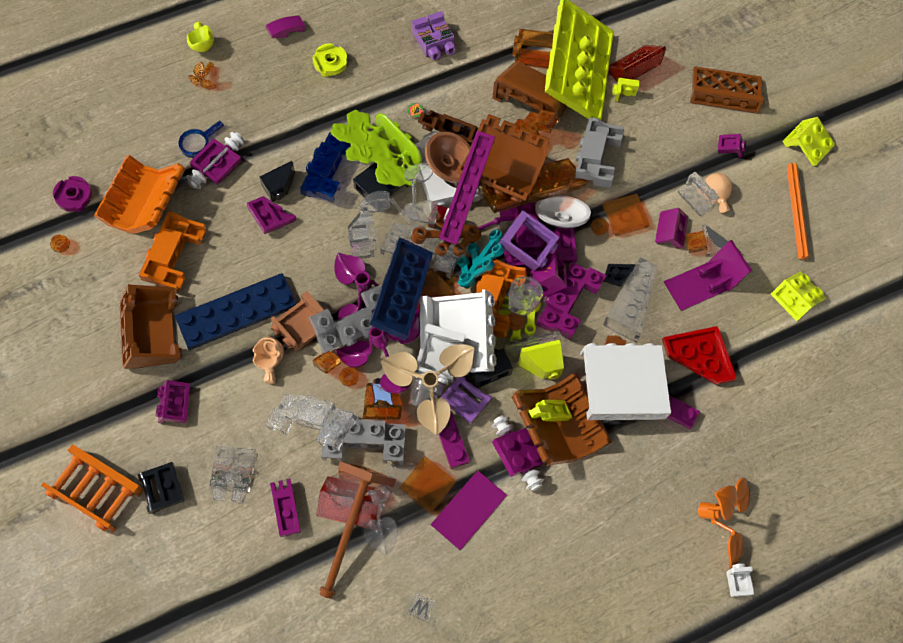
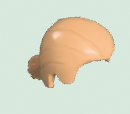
[703,173,732,213]
[253,337,284,384]

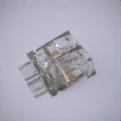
[210,445,258,503]

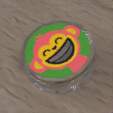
[407,102,424,120]

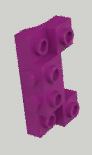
[498,199,544,271]
[536,262,607,340]

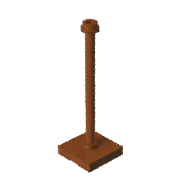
[320,461,397,599]

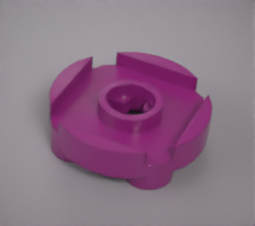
[53,176,92,212]

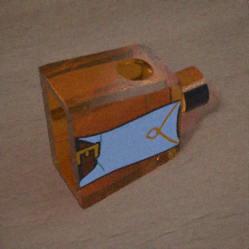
[362,378,403,420]

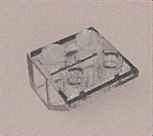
[348,207,377,259]

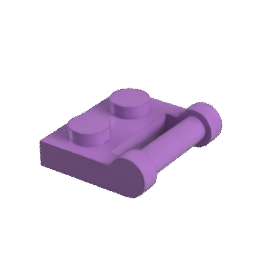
[441,376,493,424]

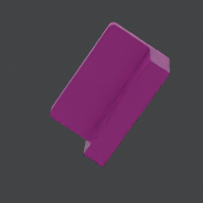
[655,207,689,249]

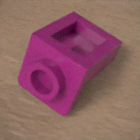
[718,134,746,158]

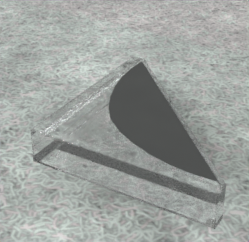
[702,224,741,257]

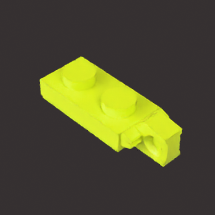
[529,400,573,421]

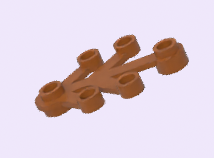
[411,211,481,256]

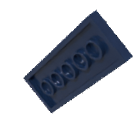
[369,237,433,341]
[175,273,296,351]

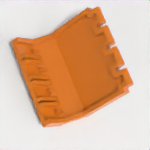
[94,155,185,234]

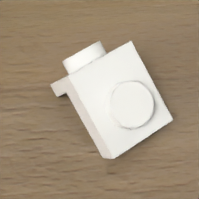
[726,564,754,597]

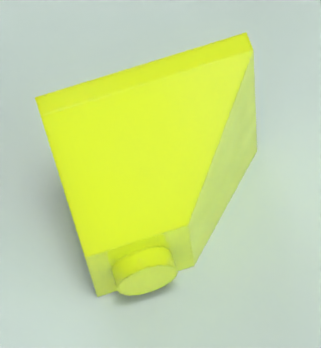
[518,340,564,380]

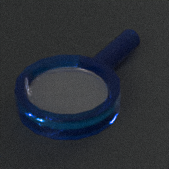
[178,120,224,158]

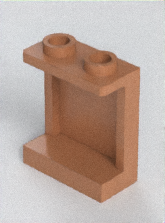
[270,291,324,352]

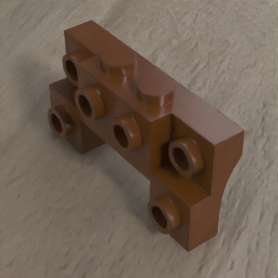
[418,110,478,145]

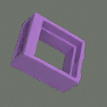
[498,210,559,271]

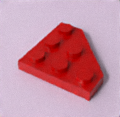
[662,326,736,385]

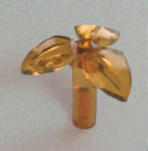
[188,62,217,89]

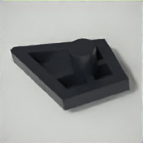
[604,264,636,287]

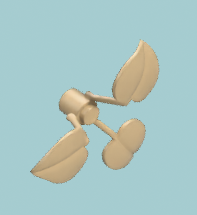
[381,344,474,435]

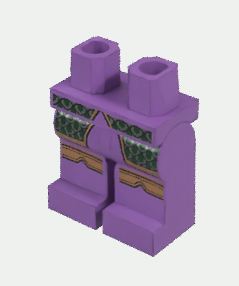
[412,11,455,61]

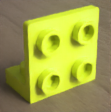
[782,117,835,166]
[771,271,826,321]

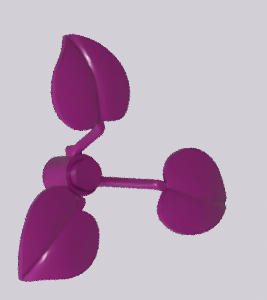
[334,252,378,320]
[336,314,420,393]

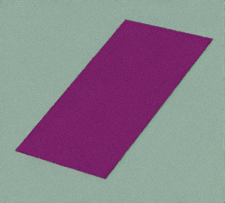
[663,261,738,311]
[430,471,507,550]

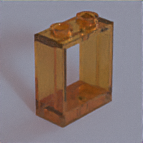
[512,28,554,68]

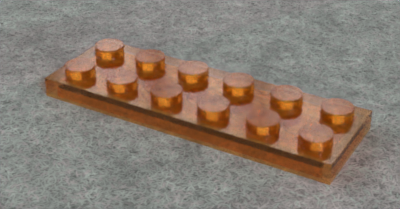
[477,158,587,213]

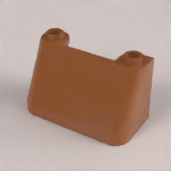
[492,62,567,129]
[119,284,182,369]

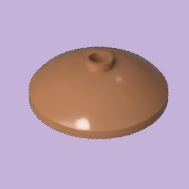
[425,132,471,183]

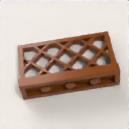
[690,66,764,113]

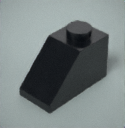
[259,161,295,202]

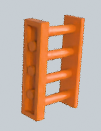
[41,444,144,532]

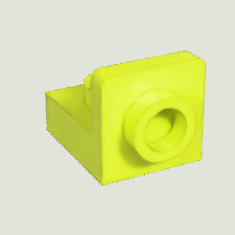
[612,78,639,102]

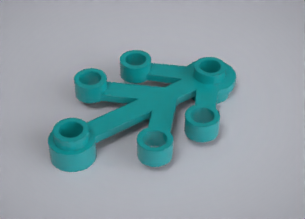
[457,229,505,289]

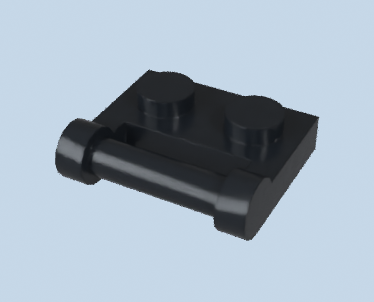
[138,462,185,514]

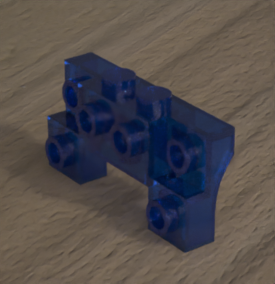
[300,132,351,203]

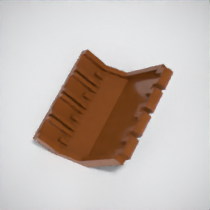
[456,114,551,203]
[512,373,612,466]

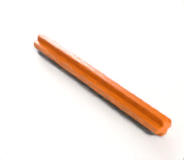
[787,163,809,260]

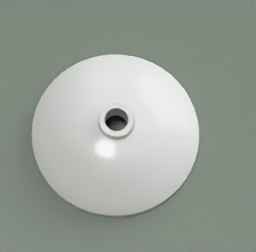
[535,195,591,229]

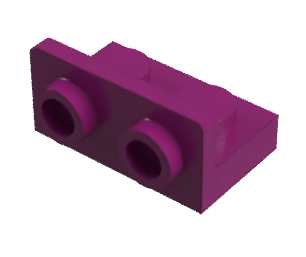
[155,380,190,424]

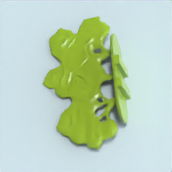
[331,110,422,187]

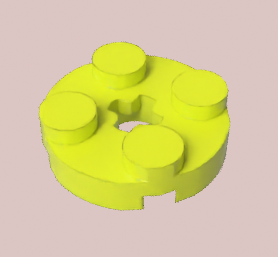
[313,43,347,77]

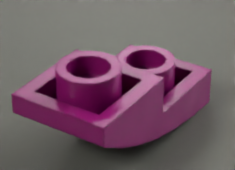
[266,15,306,39]

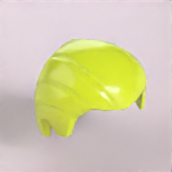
[187,22,214,52]

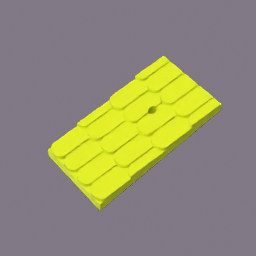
[545,0,614,120]

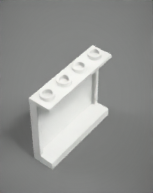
[420,290,496,373]
[580,343,671,420]

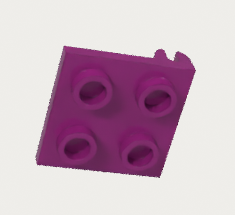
[697,240,752,292]

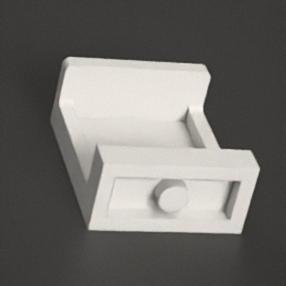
[415,324,465,384]

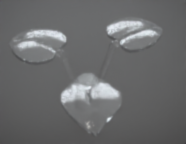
[359,163,438,226]
[326,462,416,555]

